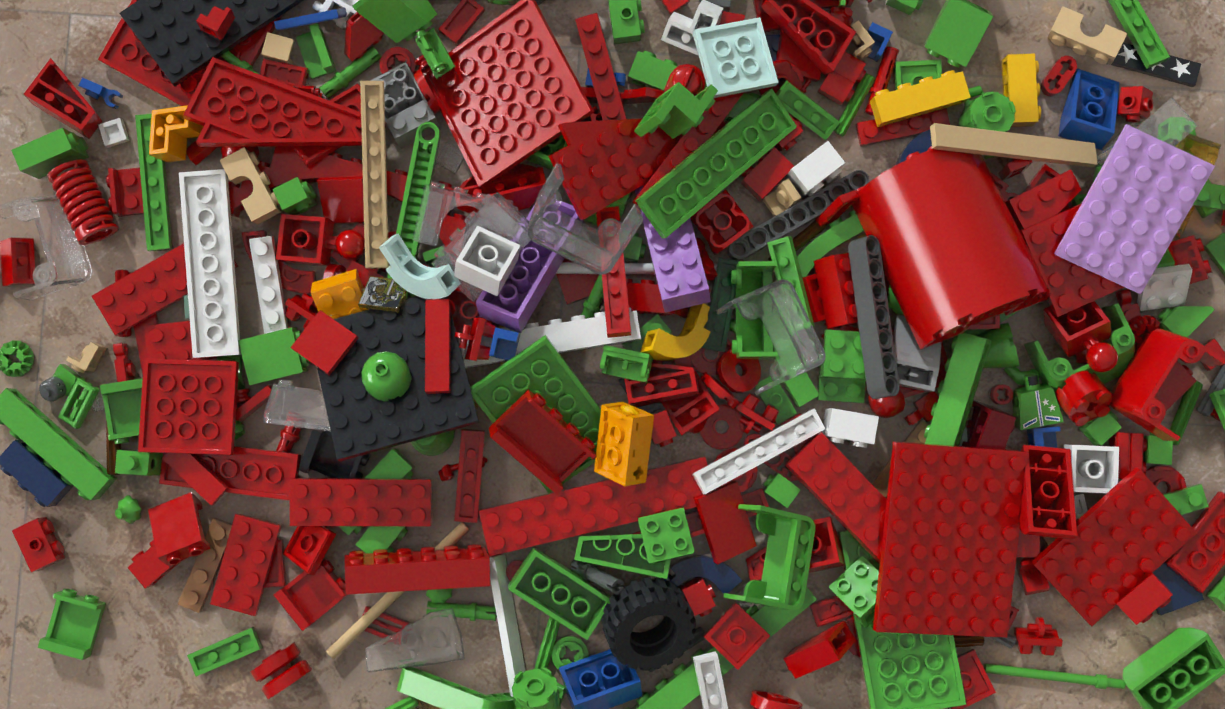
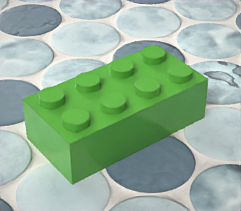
[508,546,611,640]

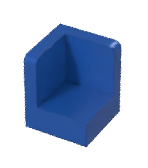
[859,22,893,62]
[489,327,520,360]
[1027,426,1061,448]

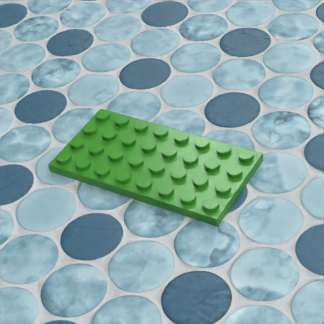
[838,531,966,709]

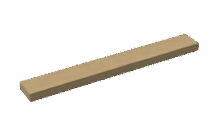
[360,81,389,268]
[930,123,1098,168]

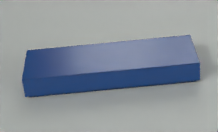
[274,8,347,30]

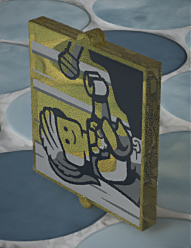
[358,276,407,312]

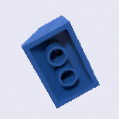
[559,649,642,709]

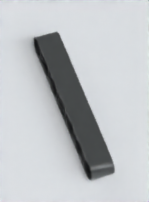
[728,170,869,261]
[848,235,899,399]

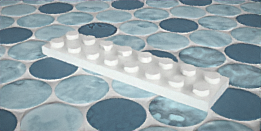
[179,169,241,358]

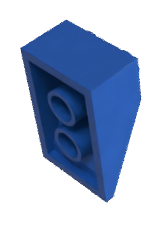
[1058,69,1120,150]

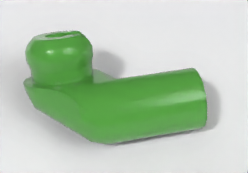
[1004,367,1040,385]

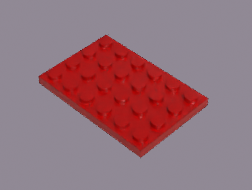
[1031,467,1197,627]

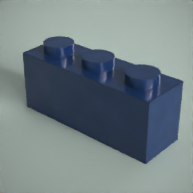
[0,440,74,507]

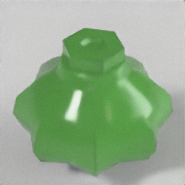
[115,495,142,524]
[426,588,453,604]

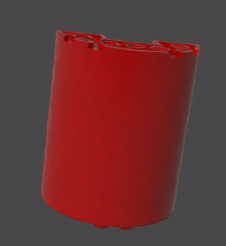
[852,146,1051,350]

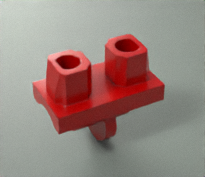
[285,293,318,329]
[454,317,496,361]
[736,393,779,434]
[1014,617,1063,656]

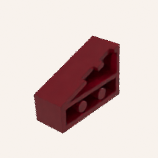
[962,400,1016,450]

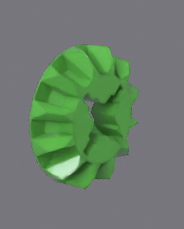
[0,340,34,377]
[551,636,588,670]

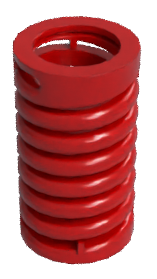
[47,159,119,245]

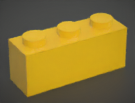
[1001,54,1041,127]

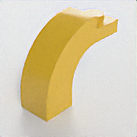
[640,303,711,361]

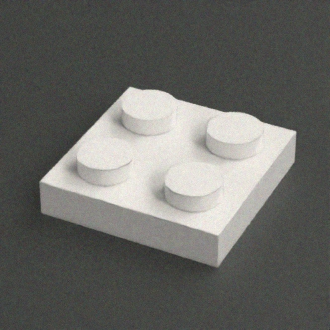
[1137,264,1193,311]

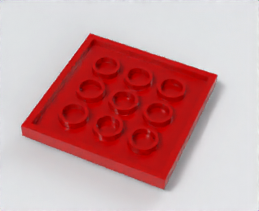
[1020,203,1124,317]
[138,359,239,455]

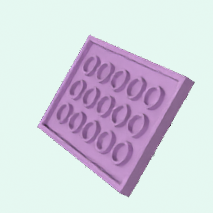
[1054,124,1215,294]

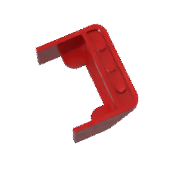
[1110,329,1225,441]

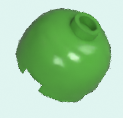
[361,351,411,401]

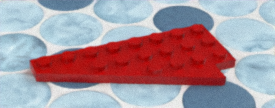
[183,57,386,147]
[548,118,725,220]

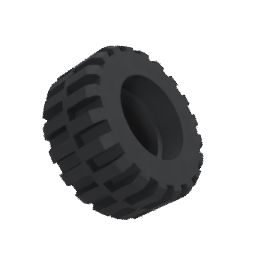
[602,577,696,671]

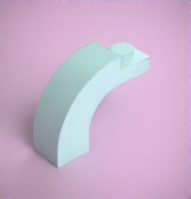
[379,234,461,299]

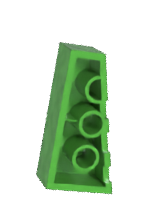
[574,534,671,580]

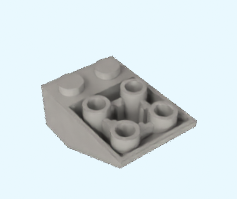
[371,62,441,149]
[893,315,941,392]

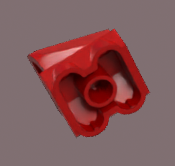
[690,190,754,255]

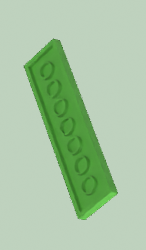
[635,89,797,239]

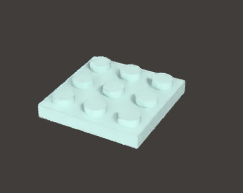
[693,17,779,98]

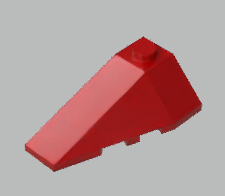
[746,516,845,581]

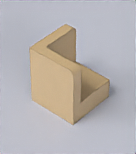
[261,32,294,65]

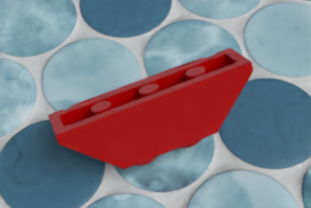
[453,163,547,219]

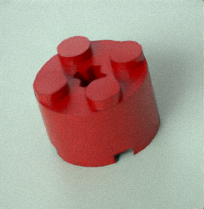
[1055,371,1112,426]

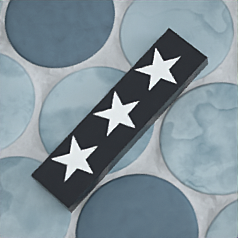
[1109,43,1201,87]

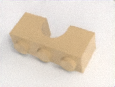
[1047,6,1127,65]
[220,147,282,225]

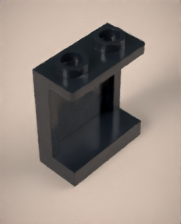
[298,423,371,479]

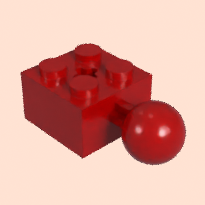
[276,214,365,266]
[1043,301,1118,372]

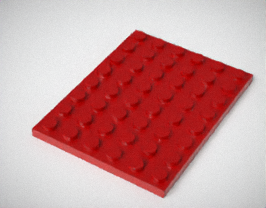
[873,441,1028,638]

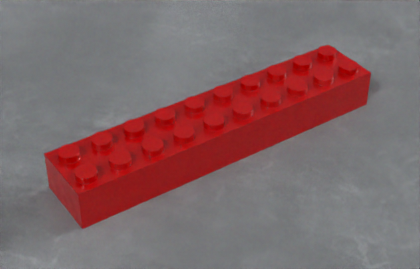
[479,456,707,557]

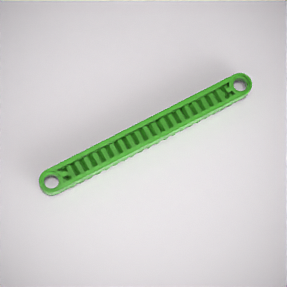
[382,122,441,303]

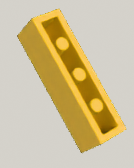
[870,70,971,127]

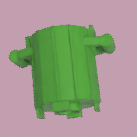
[958,86,1016,159]
[512,667,566,709]

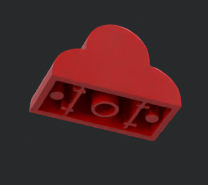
[1019,445,1077,539]

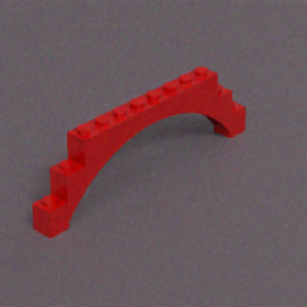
[228,146,471,265]

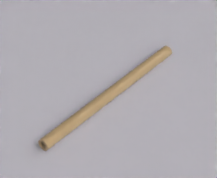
[326,522,470,659]

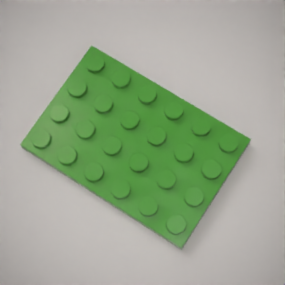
[471,335,601,493]

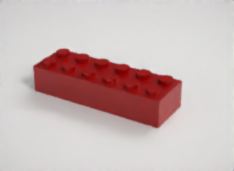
[785,432,887,564]
[345,544,490,595]

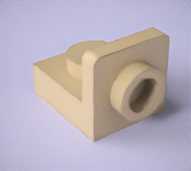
[850,20,875,60]
[763,179,802,217]
[66,342,107,373]

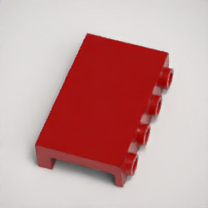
[489,389,597,495]

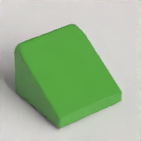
[53,364,81,396]

